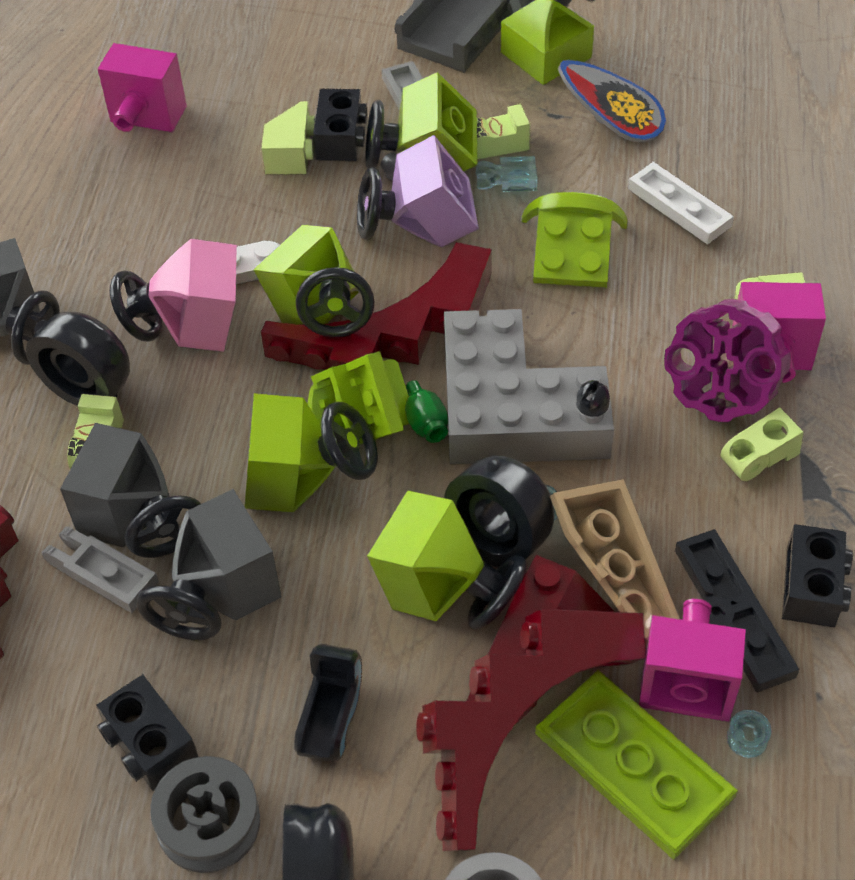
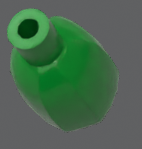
[405,380,448,443]

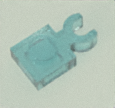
[476,156,538,192]

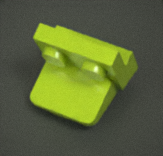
[307,352,409,445]

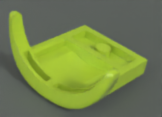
[521,192,628,288]

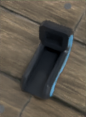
[294,643,362,763]

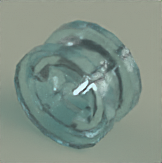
[727,710,772,758]

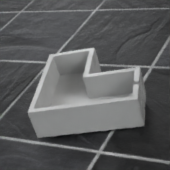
[444,309,614,464]

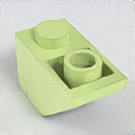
[261,101,315,174]

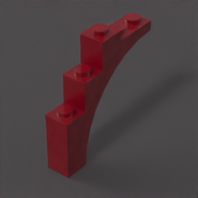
[261,242,492,370]
[416,609,646,851]

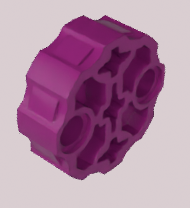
[664,299,791,422]

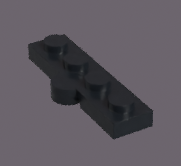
[675,529,800,693]

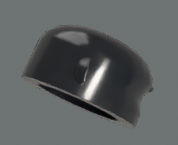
[26,312,130,406]
[444,455,554,567]
[282,803,354,880]

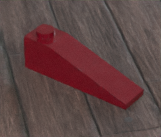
[466,555,614,726]

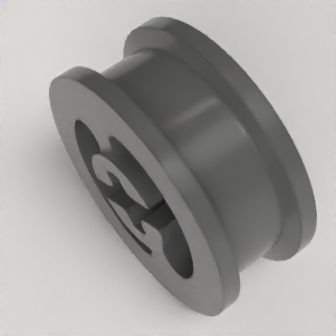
[150,756,260,873]

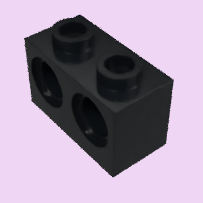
[313,88,368,161]
[782,524,853,628]
[96,674,199,791]

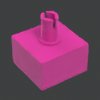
[98,43,187,132]
[732,282,826,383]
[639,599,746,722]

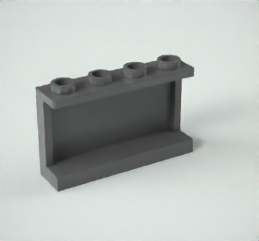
[394,0,513,73]

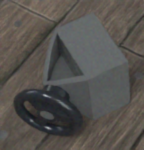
[0,238,60,365]
[60,423,201,558]
[136,489,281,640]

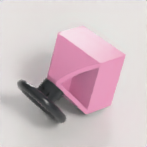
[109,239,237,352]

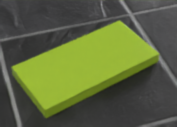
[535,670,738,860]

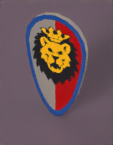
[558,60,666,143]

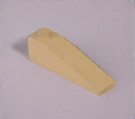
[550,479,679,647]

